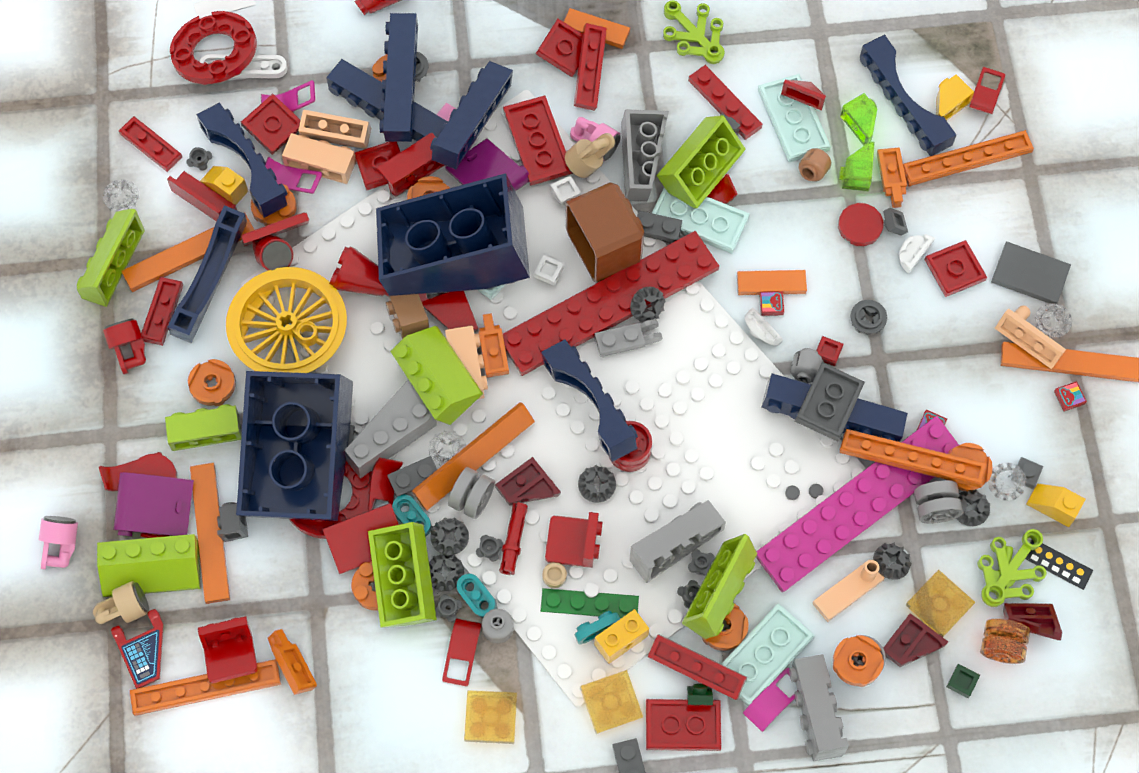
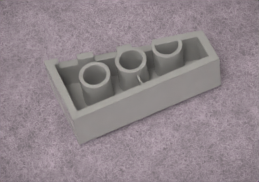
[621,109,669,202]
[345,380,437,478]
[630,500,726,583]
[789,654,849,762]

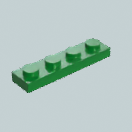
[540,588,639,618]

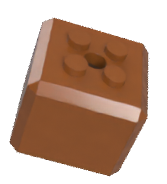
[566,182,644,283]

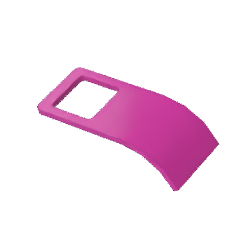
[261,80,315,112]
[265,157,322,194]
[743,668,798,732]

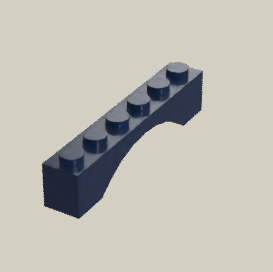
[860,34,957,156]
[196,102,288,218]
[168,205,247,343]
[541,339,638,462]

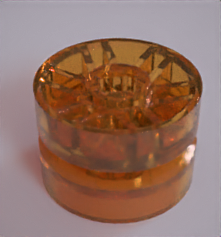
[980,619,1031,664]

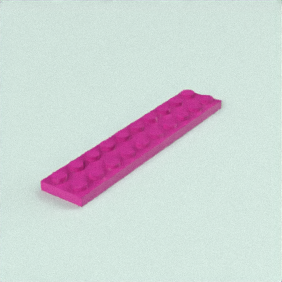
[756,416,959,592]

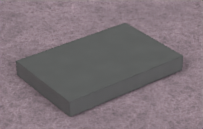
[991,241,1071,306]
[794,362,865,442]

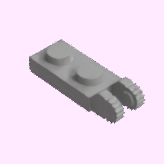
[595,319,663,357]

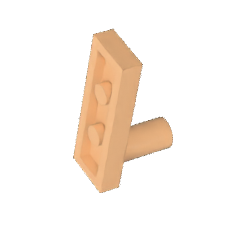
[995,305,1066,369]
[812,559,885,622]

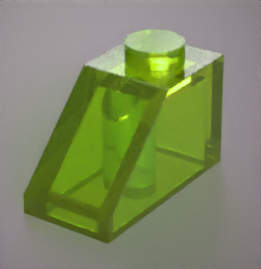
[840,93,877,148]
[839,141,875,191]

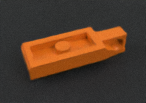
[877,147,907,208]
[479,313,509,378]
[268,629,317,695]

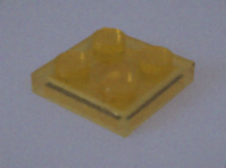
[906,570,975,637]
[580,670,643,734]
[464,690,517,744]

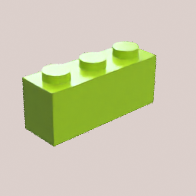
[165,404,242,451]

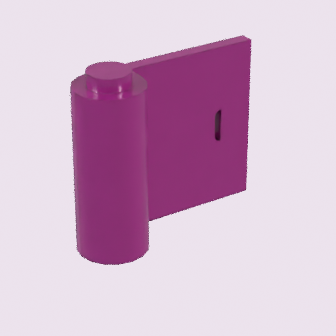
[445,138,529,192]
[113,472,194,537]

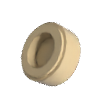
[542,562,567,588]

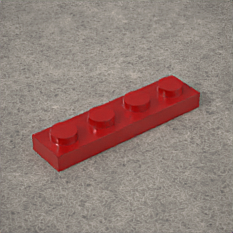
[574,23,607,111]
[688,65,763,140]
[648,634,748,700]

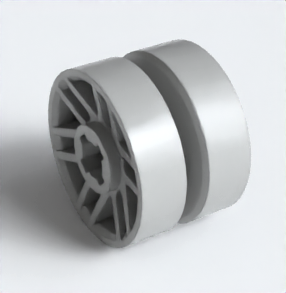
[448,467,495,519]
[914,480,963,524]

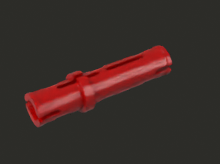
[499,502,528,575]

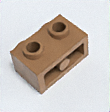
[386,294,429,339]

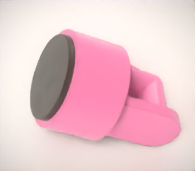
[570,117,621,161]
[38,516,78,570]

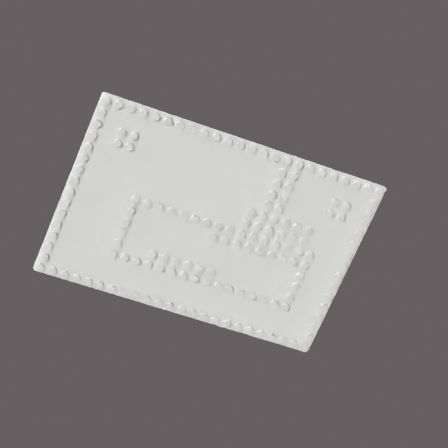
[241,90,866,707]

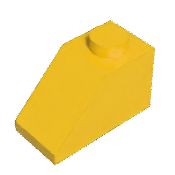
[936,74,974,120]
[200,166,248,205]
[1026,484,1086,527]

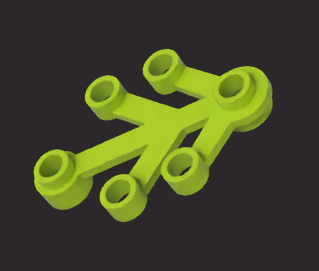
[663,0,725,64]
[977,529,1047,607]

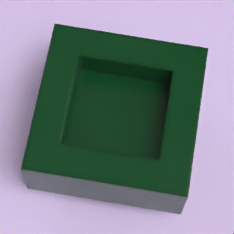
[946,664,980,699]
[687,683,713,705]

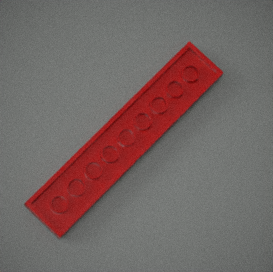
[503,231,719,376]

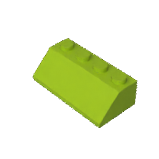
[656,115,746,208]
[77,208,145,307]
[390,326,483,425]
[368,522,437,628]
[97,534,201,597]
[682,534,757,639]

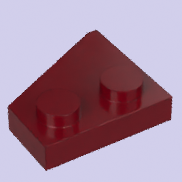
[495,457,561,505]
[1003,603,1062,640]
[883,613,949,667]

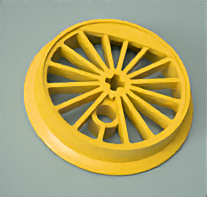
[226,267,347,373]

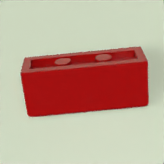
[378,133,445,197]
[167,171,237,222]

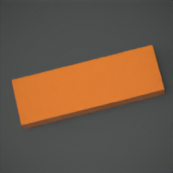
[564,8,630,49]
[737,270,807,295]

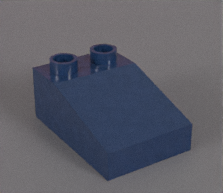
[376,173,530,296]
[236,371,353,521]

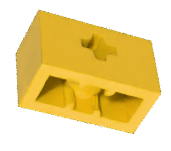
[594,609,649,664]

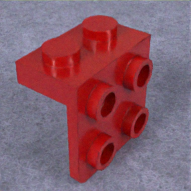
[545,512,603,568]
[198,616,258,683]

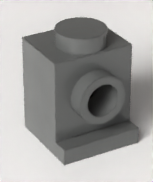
[217,502,248,542]

